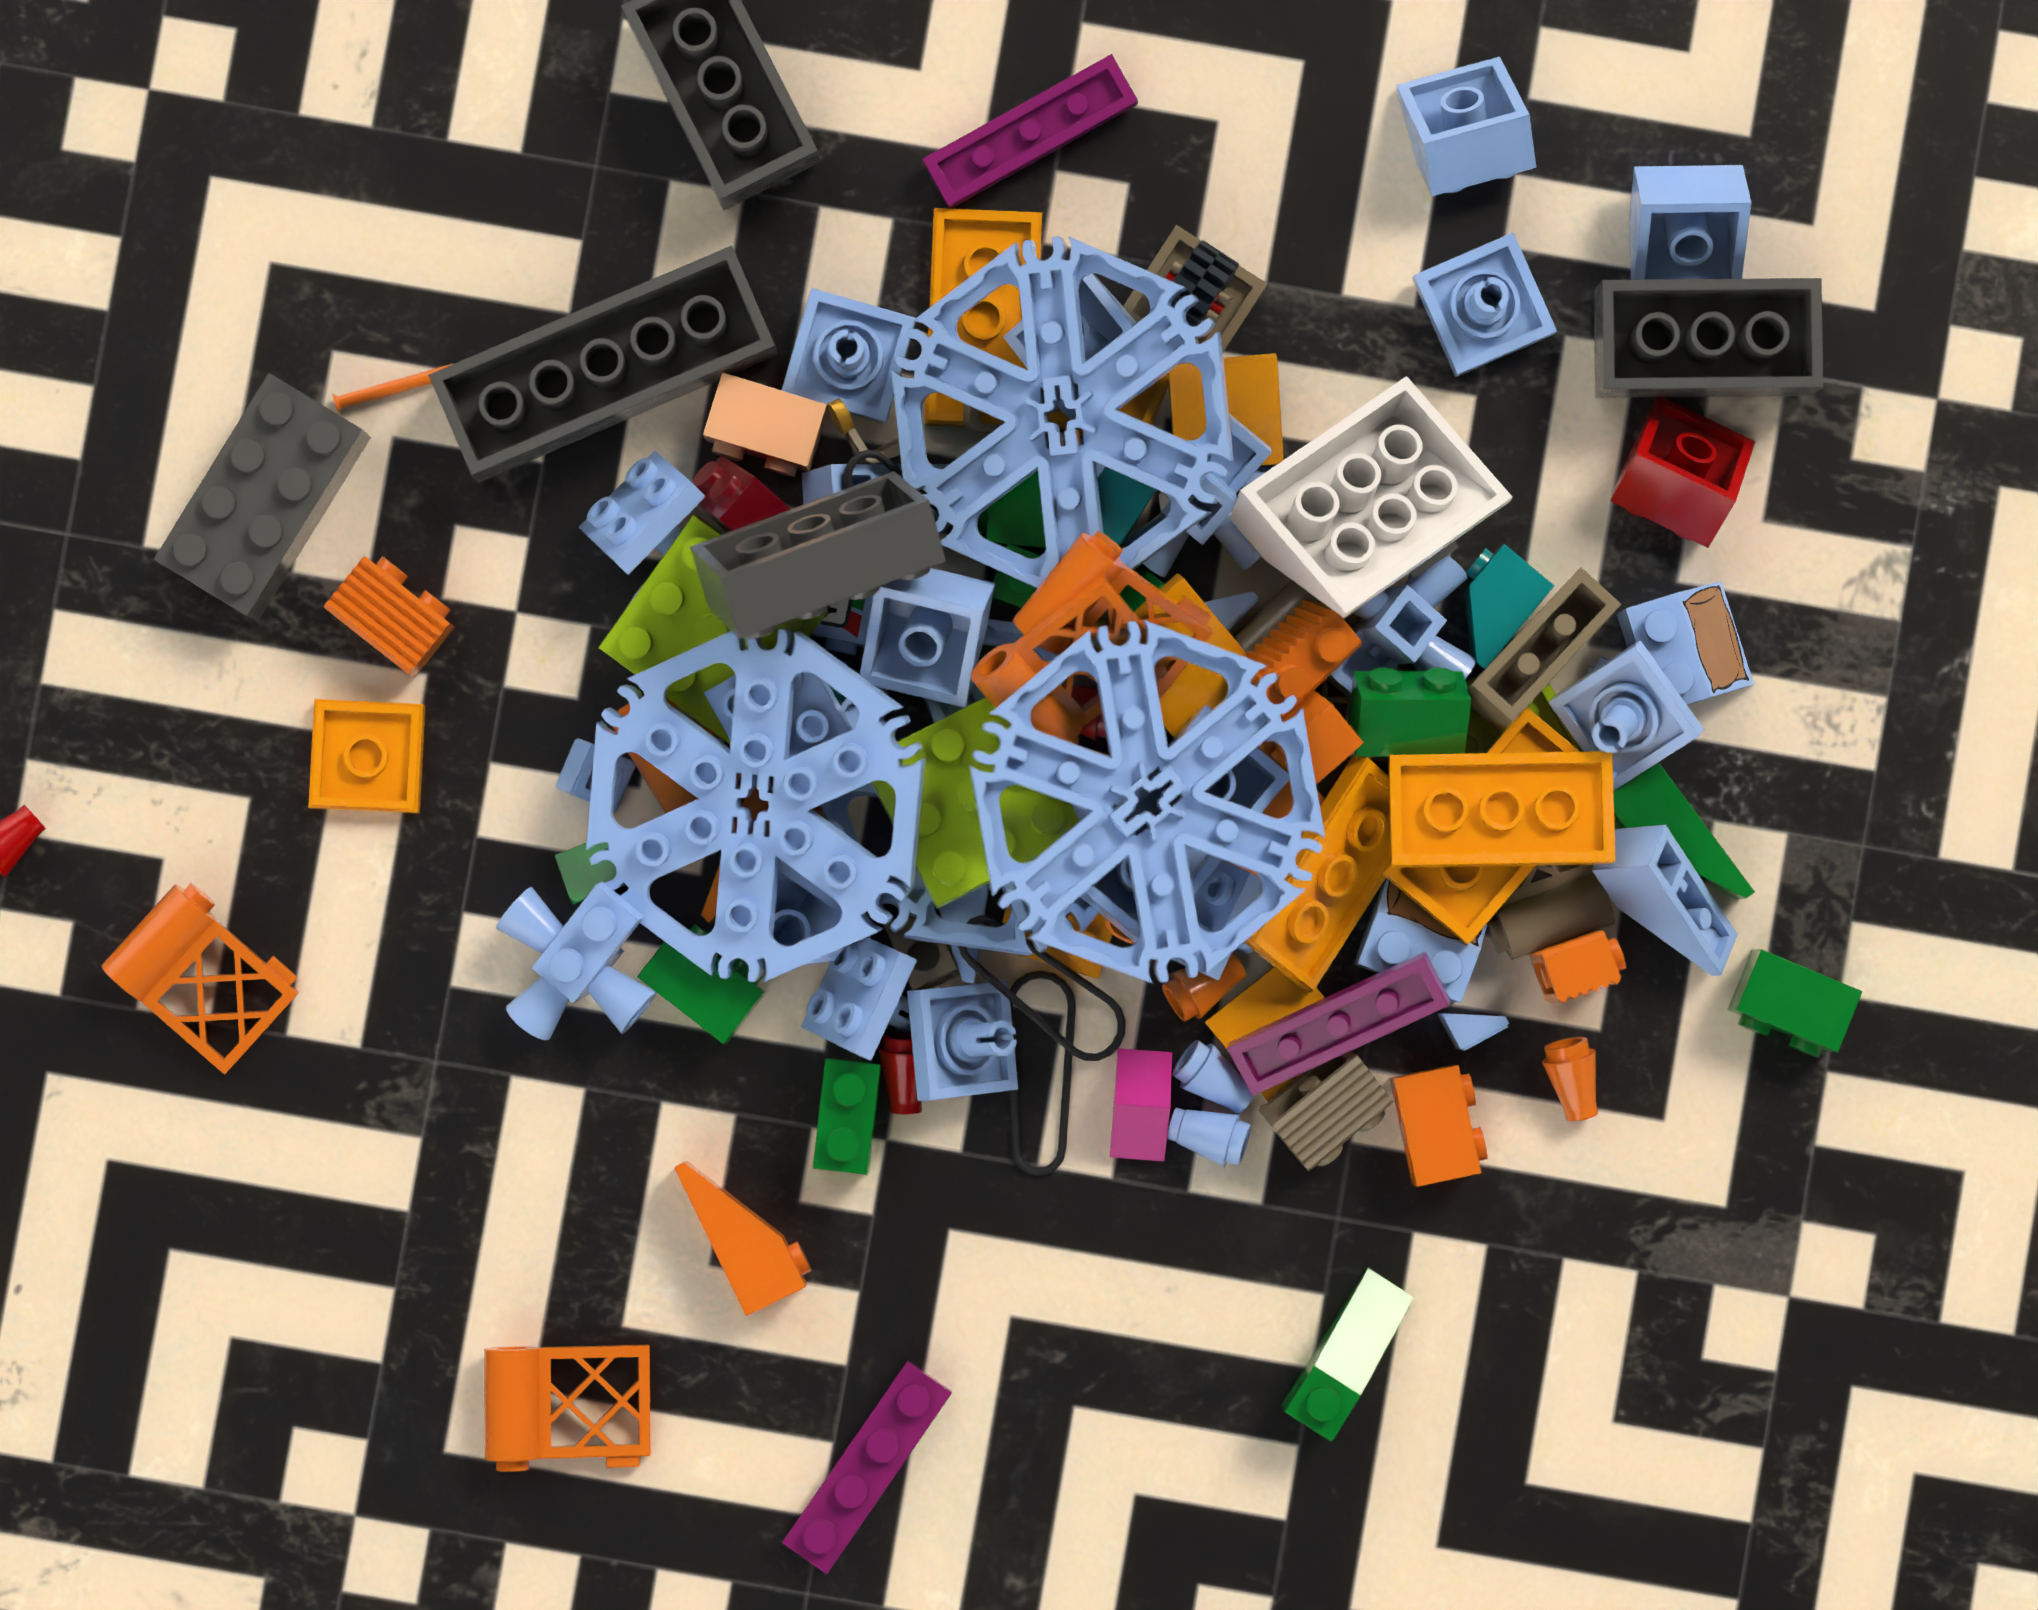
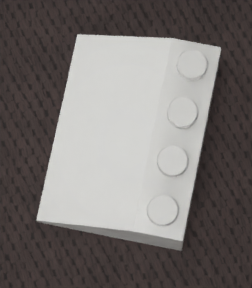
[1229,376,1512,618]

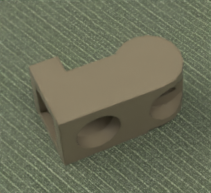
[881,903,960,990]

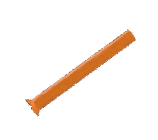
[332,363,454,414]

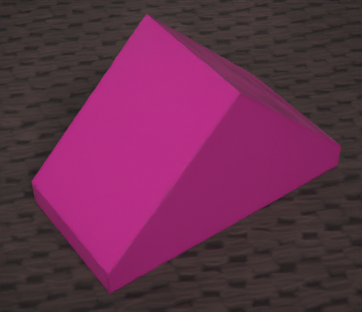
[1110,1048,1172,1161]

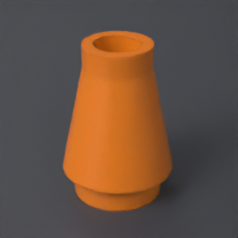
[1162,952,1247,1022]
[1542,1037,1598,1121]

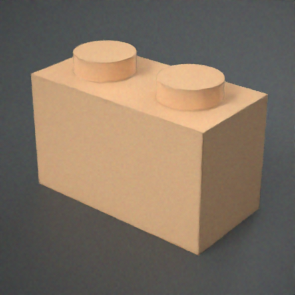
[703,372,829,478]

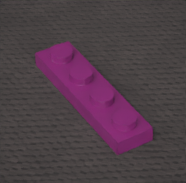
[922,54,1138,209]
[1227,951,1450,1096]
[782,1360,952,1574]

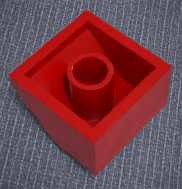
[1610,397,1756,548]

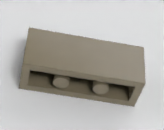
[1468,567,1622,734]

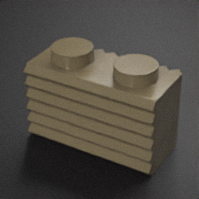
[1259,1051,1393,1171]

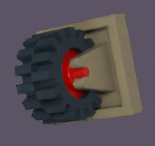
[1123,225,1267,353]

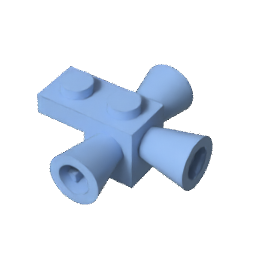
[1124,413,1272,577]
[1327,555,1475,700]
[496,881,657,1040]

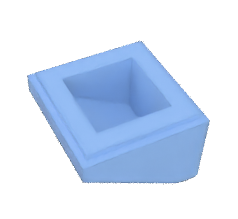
[1204,591,1258,631]
[556,738,636,813]
[1437,1013,1509,1051]

